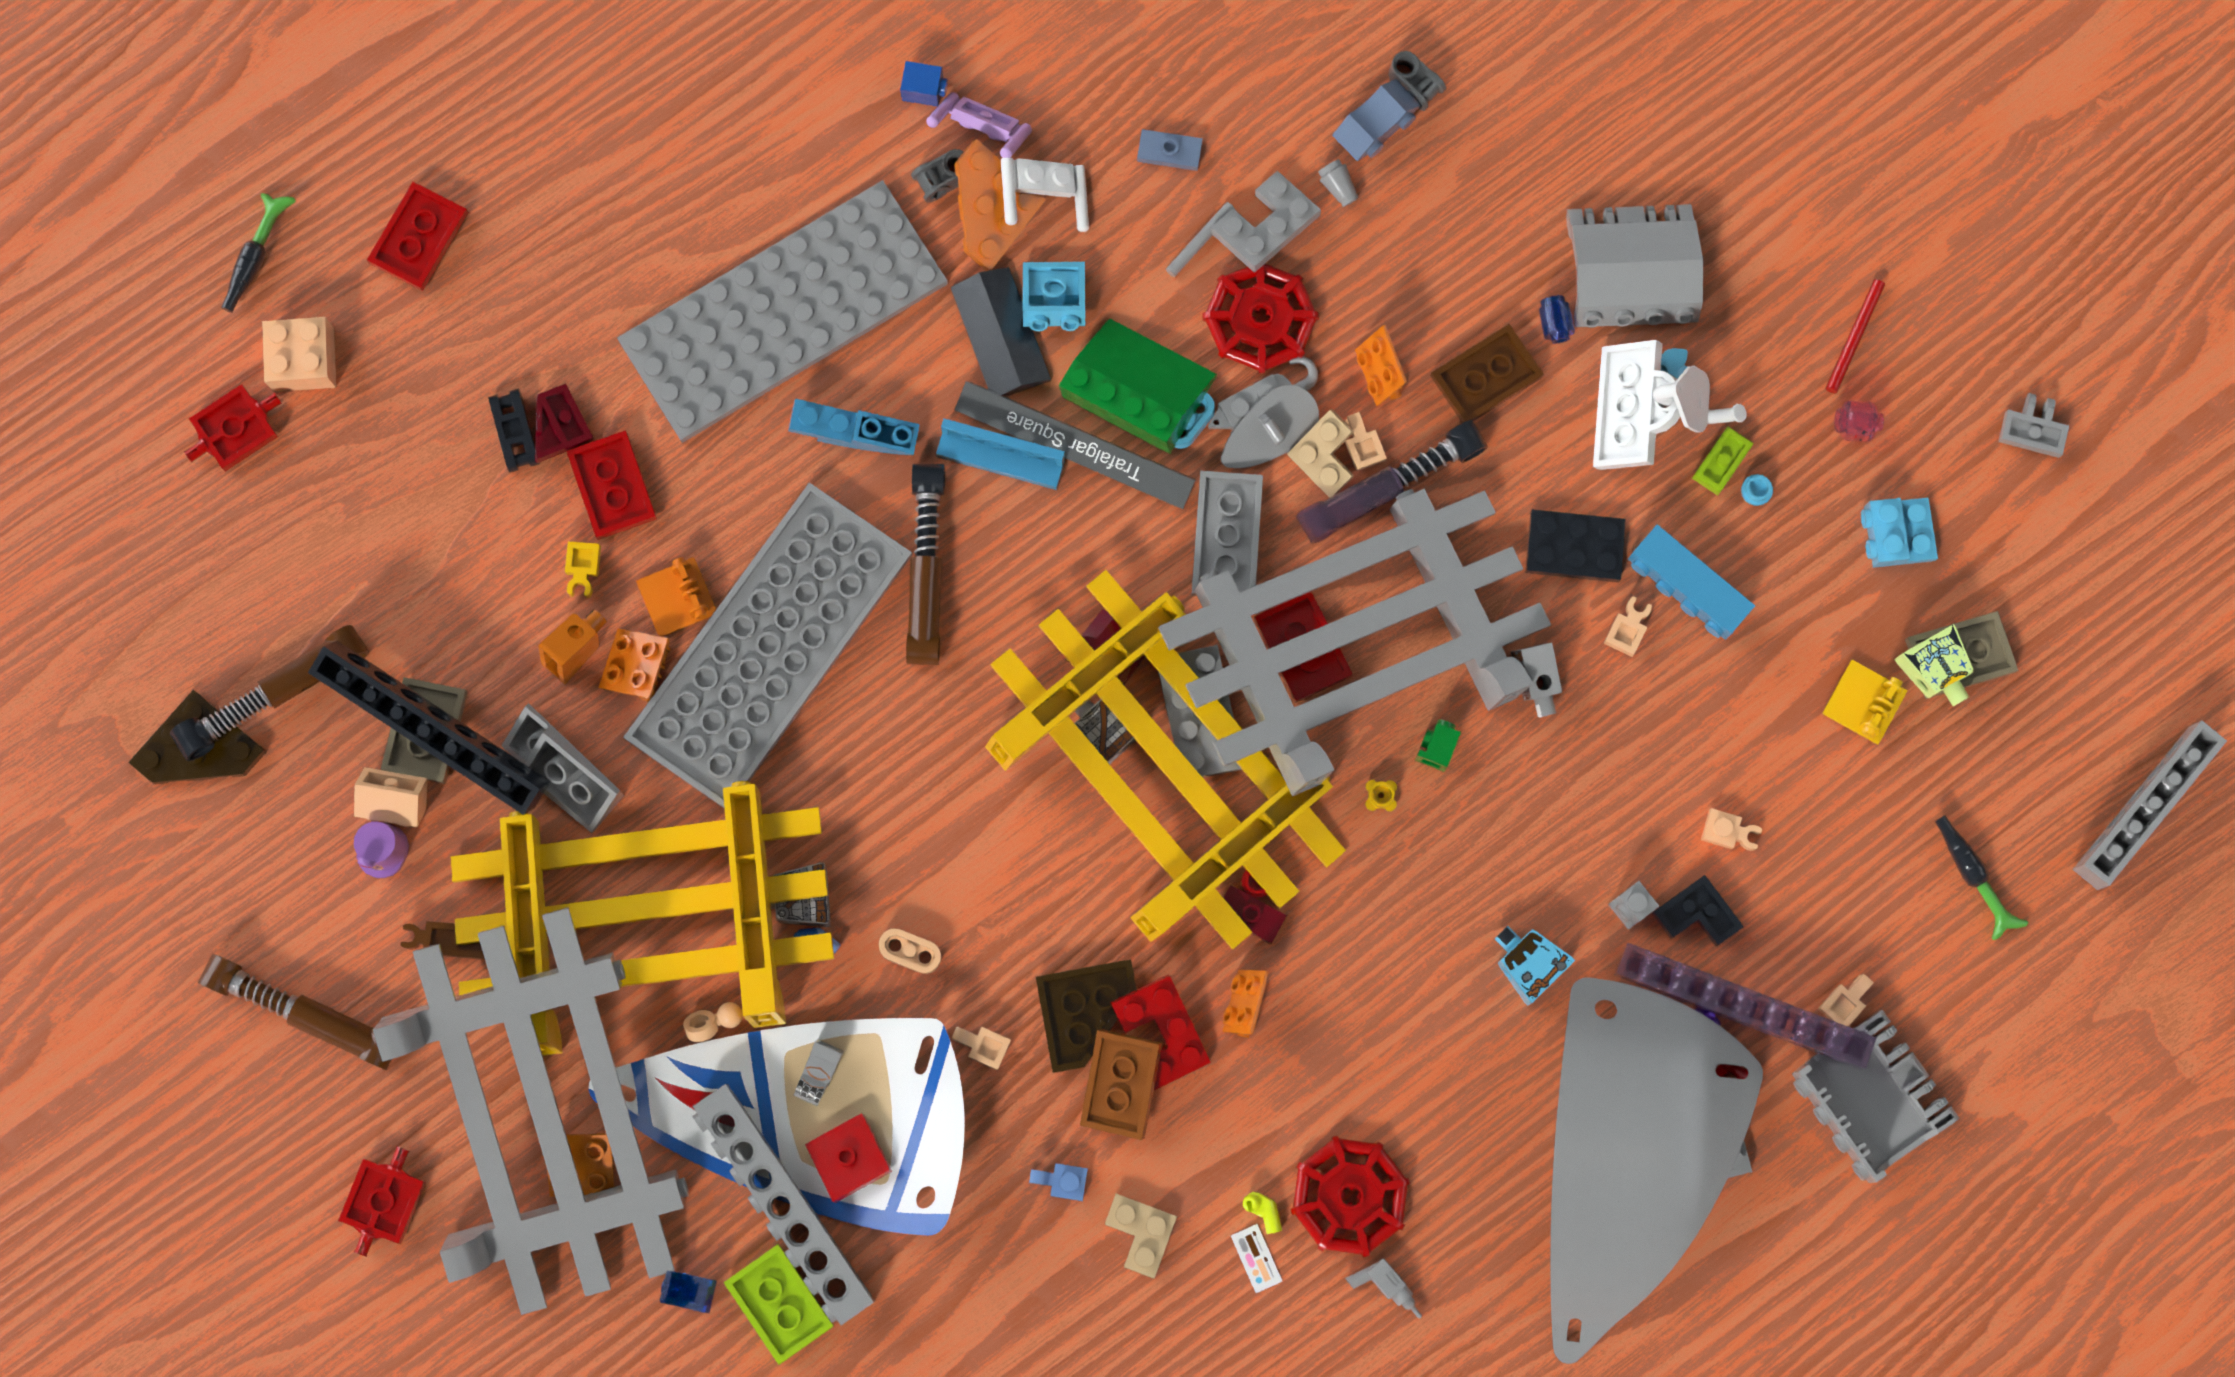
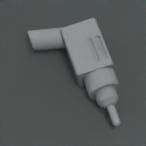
[1345,1259,1422,1318]

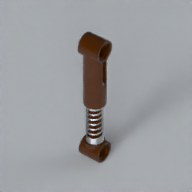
[198,953,392,1070]

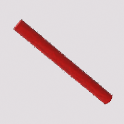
[1825,279,1885,394]

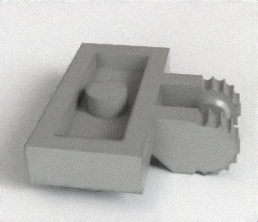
[1998,393,2069,458]

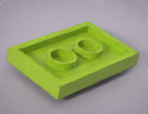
[723,1244,834,1365]

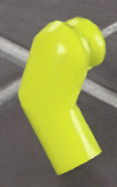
[1243,1192,1283,1234]

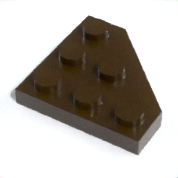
[128,690,267,784]
[1036,959,1137,1073]

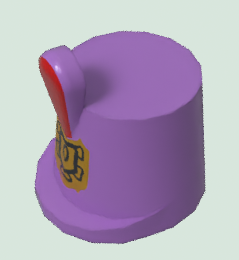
[354,821,409,878]

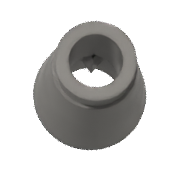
[1318,159,1359,207]

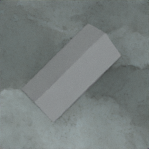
[501,703,625,833]

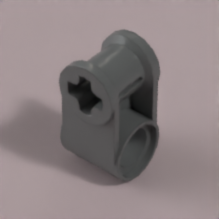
[1388,51,1446,111]
[911,149,964,203]

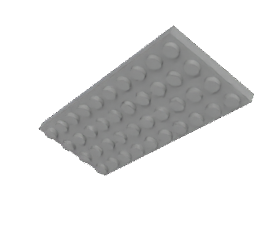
[617,180,948,443]
[623,482,913,809]

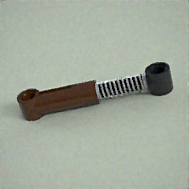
[170,625,369,761]

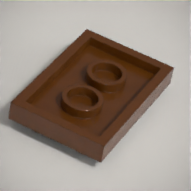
[1430,324,1544,423]

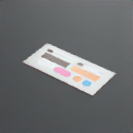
[1231,1224,1282,1293]

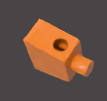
[538,609,607,685]

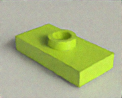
[1692,426,1754,496]

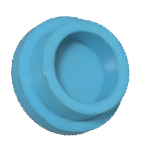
[1741,474,1773,506]

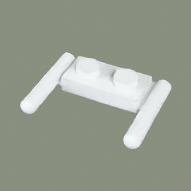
[1001,158,1089,232]

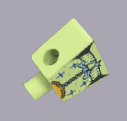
[1894,624,1973,706]

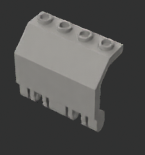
[1566,204,1703,328]
[1792,1010,1959,1183]

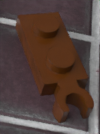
[400,921,485,960]

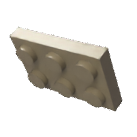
[1905,611,2019,699]
[381,677,468,784]

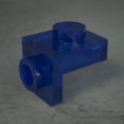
[660,1270,717,1313]

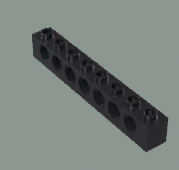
[308,641,551,815]

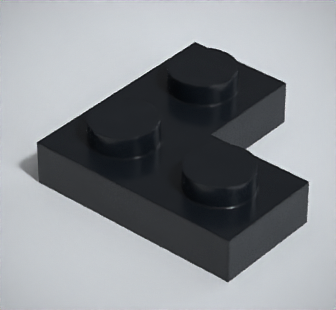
[1652,875,1744,946]

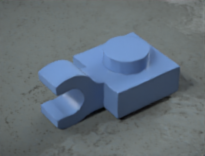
[1029,1163,1088,1201]

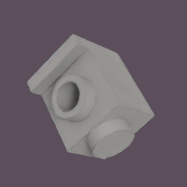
[1608,881,1659,930]

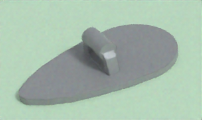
[1221,385,1319,468]

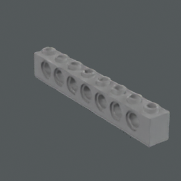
[692,1084,875,1325]

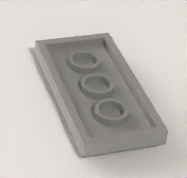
[1191,470,1263,596]
[1158,645,1242,778]

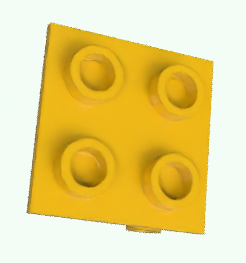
[1822,660,1908,745]

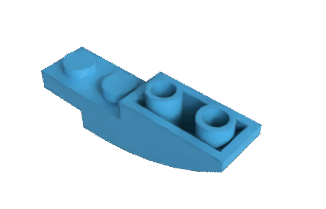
[788,399,920,456]

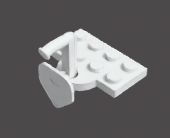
[1593,340,1747,470]

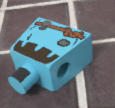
[1495,926,1575,1006]

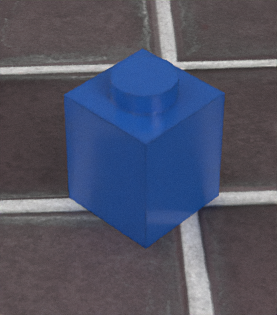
[900,61,948,107]

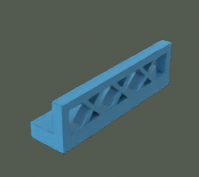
[936,418,1065,490]

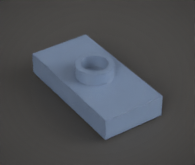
[1137,129,1203,171]

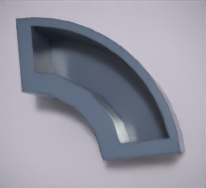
[1332,79,1421,161]

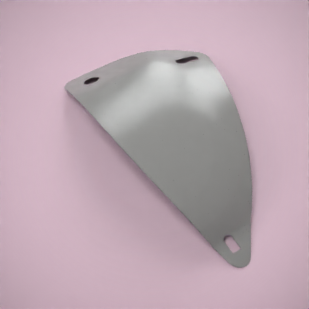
[1550,977,1763,1364]

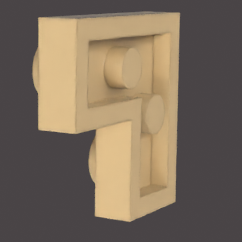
[1287,409,1354,499]
[1104,1194,1177,1279]

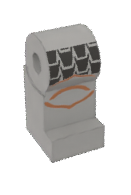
[794,1039,844,1106]

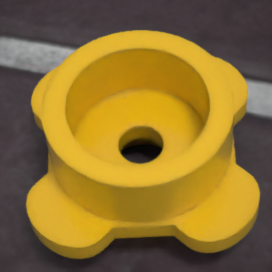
[1365,780,1397,812]

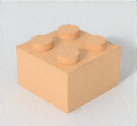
[262,317,336,392]

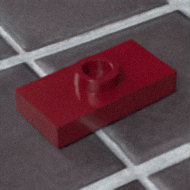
[1224,885,1287,944]

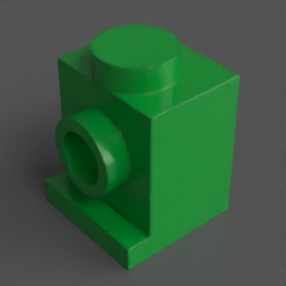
[1415,719,1461,772]

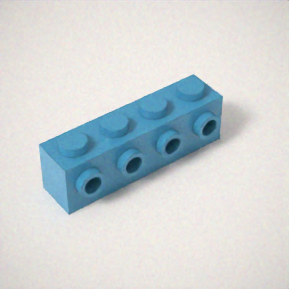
[1628,525,1755,640]

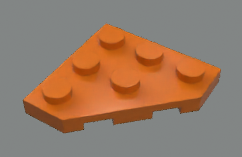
[955,139,1046,271]

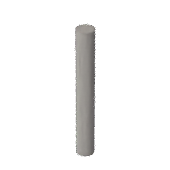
[1166,202,1235,277]

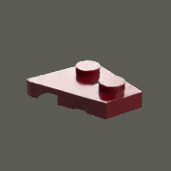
[535,383,593,463]

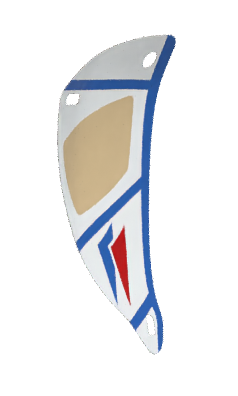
[589,1018,965,1236]

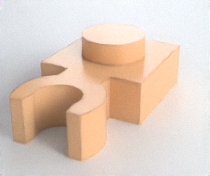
[1604,596,1652,657]
[1701,808,1762,851]

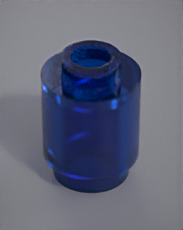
[1539,295,1575,344]

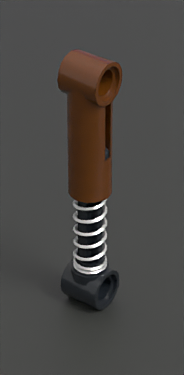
[906,464,945,665]

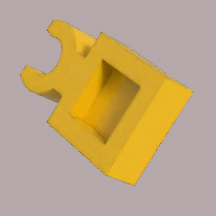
[565,541,601,598]

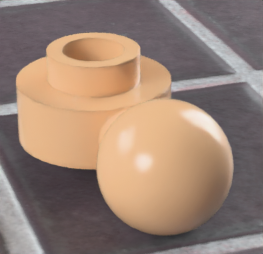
[683,1002,743,1042]

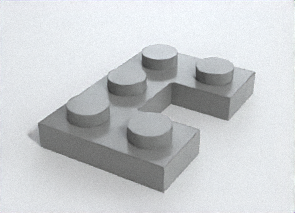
[1211,171,1321,273]

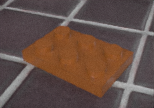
[1080,1029,1163,1140]

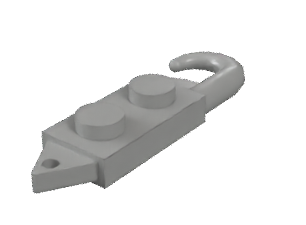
[1208,356,1318,431]

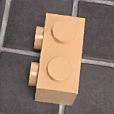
[354,767,427,827]

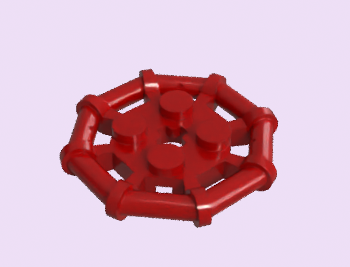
[1202,264,1319,373]
[1290,1135,1410,1258]

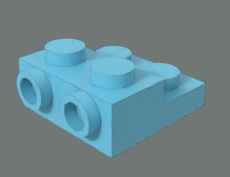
[1023,262,1085,331]
[1861,498,1938,568]

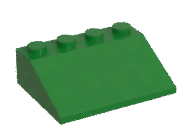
[1058,318,1217,454]

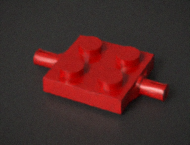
[184,384,282,472]
[338,1146,426,1257]

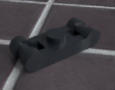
[488,388,540,473]

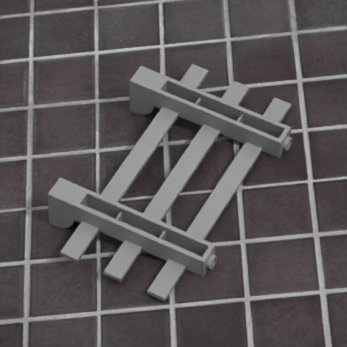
[1158,489,1551,797]
[373,907,689,1315]

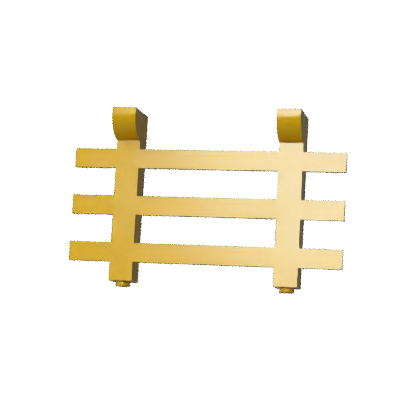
[985,570,1346,950]
[451,781,834,1056]

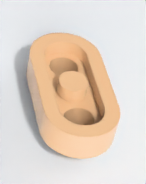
[879,929,941,974]

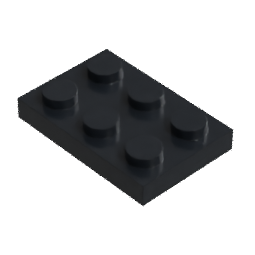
[1525,509,1626,583]

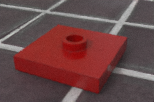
[805,1113,892,1203]

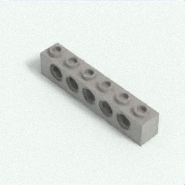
[2072,720,2227,890]

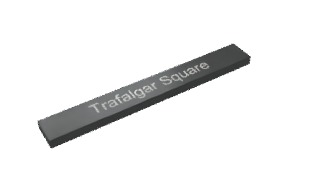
[954,381,1196,509]

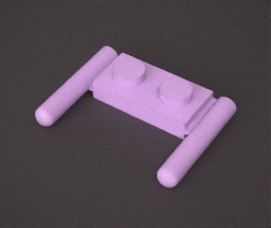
[926,92,1032,158]

